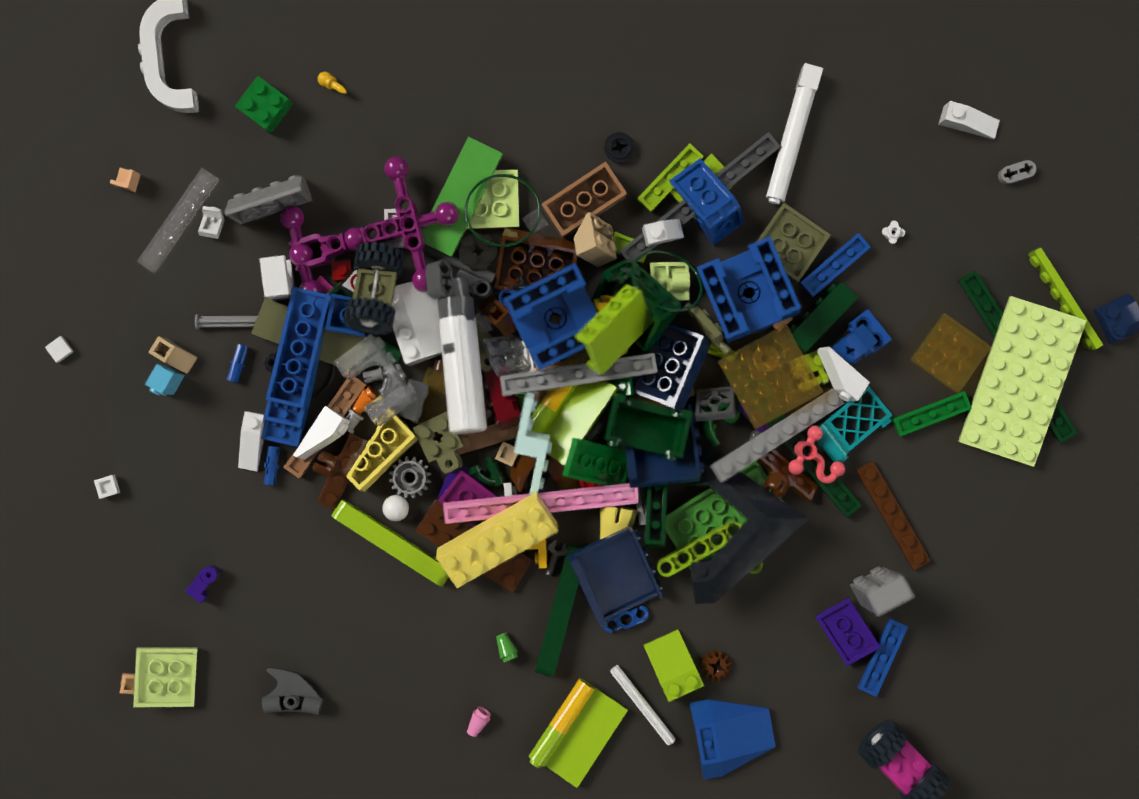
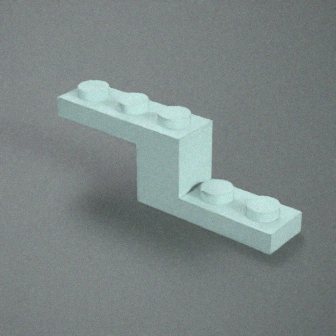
[514,392,553,494]

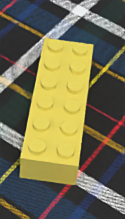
[436,491,558,588]

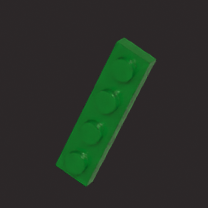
[892,391,972,437]

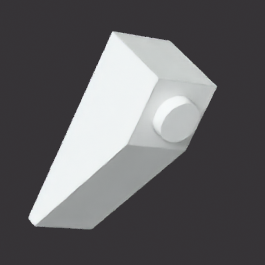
[939,101,1000,140]
[817,347,870,402]
[294,406,350,460]
[238,411,265,471]

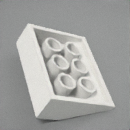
[392,282,442,366]

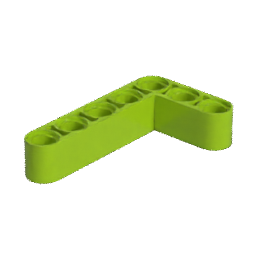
[657,521,763,577]

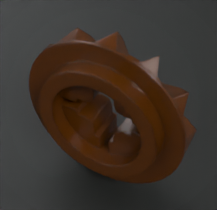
[701,650,732,682]

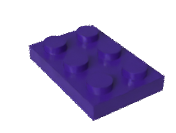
[815,597,881,666]

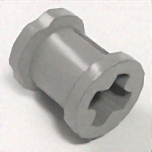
[346,408,364,434]

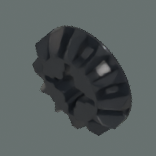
[604,132,635,163]

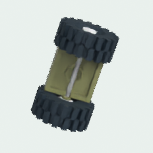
[343,242,405,335]

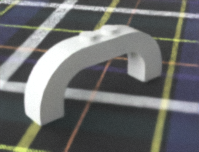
[138,0,199,113]

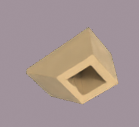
[148,336,198,374]

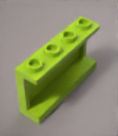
[575,285,652,375]

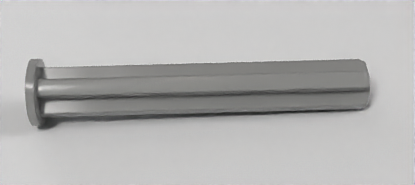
[195,314,258,330]

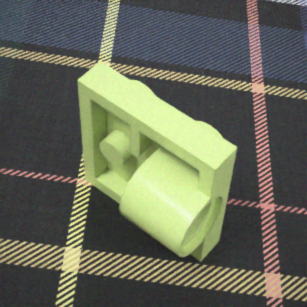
[650,262,690,301]

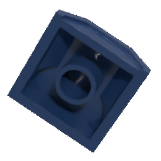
[1093,293,1139,344]

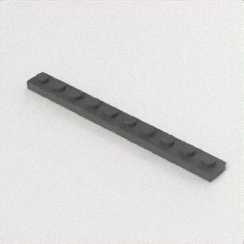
[619,132,781,262]

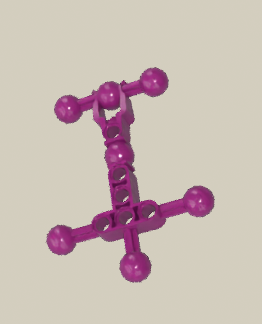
[280,156,459,293]

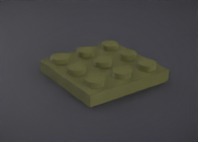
[756,203,831,283]

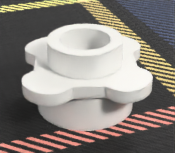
[882,221,905,244]

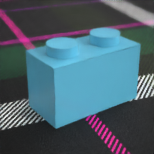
[145,364,185,396]

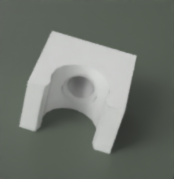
[260,255,295,301]

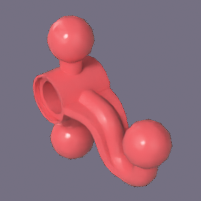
[788,426,845,483]

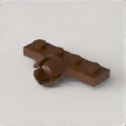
[312,432,367,510]
[756,449,818,502]

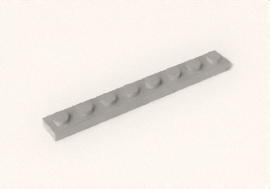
[500,353,657,397]
[710,388,844,483]

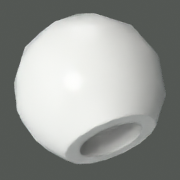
[382,495,409,522]

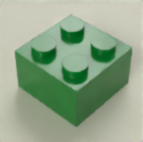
[235,76,293,134]

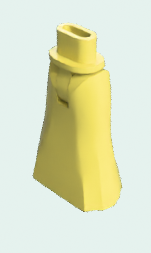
[600,506,638,540]

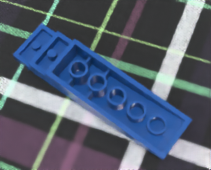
[261,287,331,447]

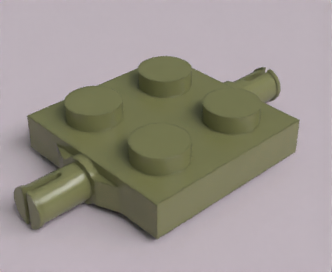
[683,302,732,355]

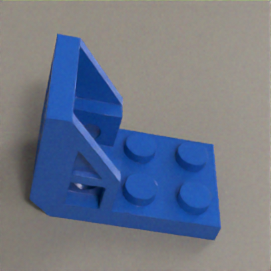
[669,158,744,246]

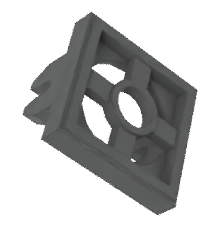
[695,386,737,421]

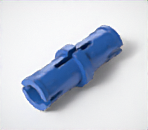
[263,446,280,485]

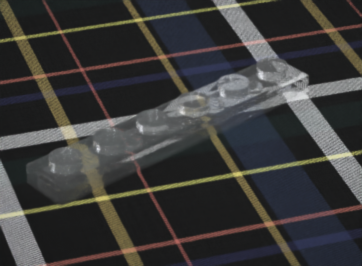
[137,168,219,273]

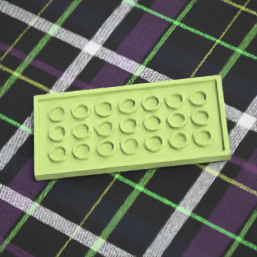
[958,296,1087,467]

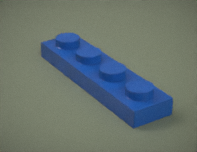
[800,233,871,297]
[857,618,908,697]

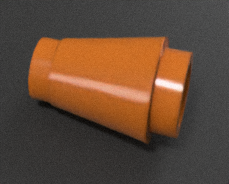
[352,386,379,415]

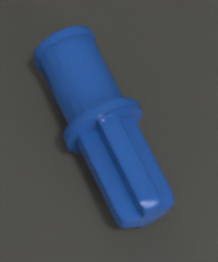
[226,344,248,383]

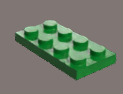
[563,437,628,486]

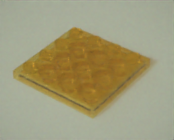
[718,324,823,429]

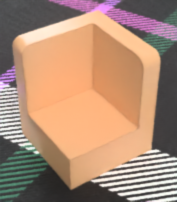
[110,168,141,192]

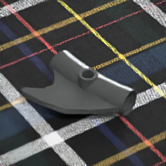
[262,667,323,715]

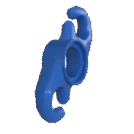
[603,605,649,633]

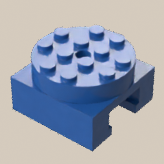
[697,236,801,343]
[503,263,597,371]

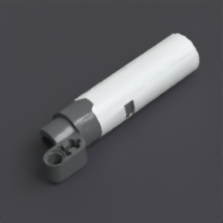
[426,259,487,434]

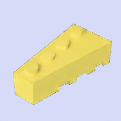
[346,409,418,492]

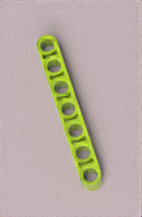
[331,499,449,587]

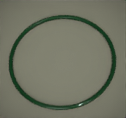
[465,174,541,247]
[631,250,703,312]

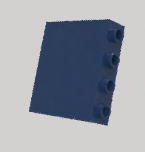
[625,404,704,488]
[567,526,663,628]

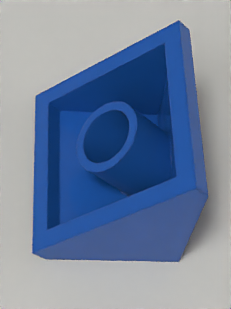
[325,294,365,337]

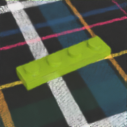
[637,144,704,212]

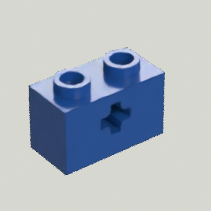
[831,324,878,365]

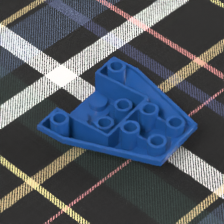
[689,699,776,780]

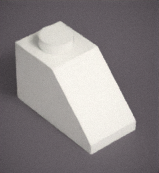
[642,219,684,247]

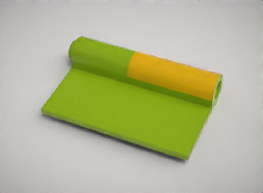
[529,358,618,466]
[529,678,628,788]

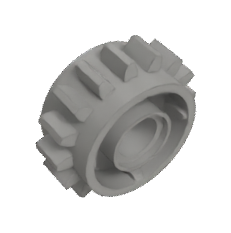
[389,456,431,498]

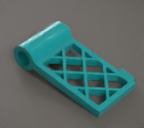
[817,386,893,463]

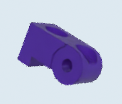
[185,565,221,603]

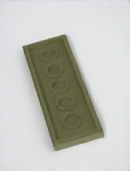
[251,298,374,375]

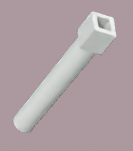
[766,63,823,205]

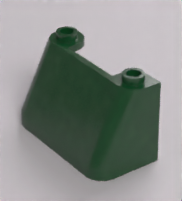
[591,259,681,352]
[604,393,693,461]

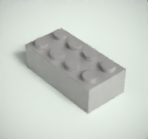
[850,566,914,616]

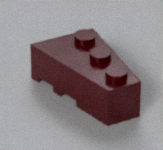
[482,366,522,430]

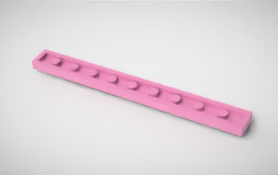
[443,483,639,524]

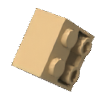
[574,212,617,267]

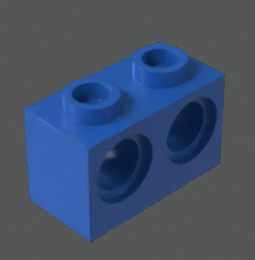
[846,309,892,355]

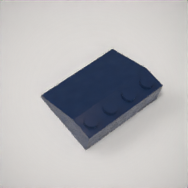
[632,324,712,411]

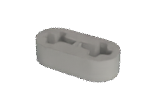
[998,160,1036,184]

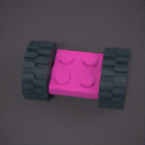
[857,719,950,799]

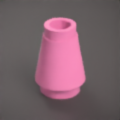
[467,707,491,737]

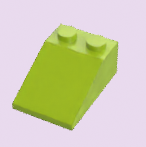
[643,629,704,702]

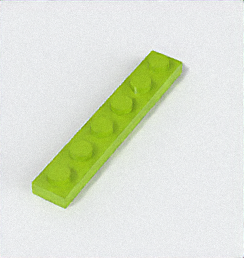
[1028,247,1103,350]

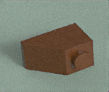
[478,295,517,338]
[547,457,580,490]

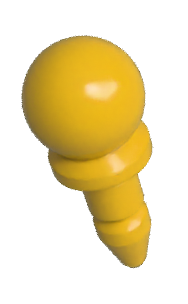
[318,71,347,94]

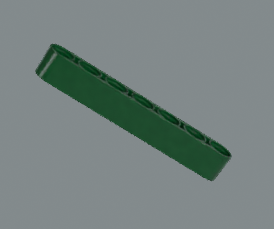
[535,544,583,677]

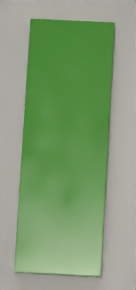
[417,137,503,257]

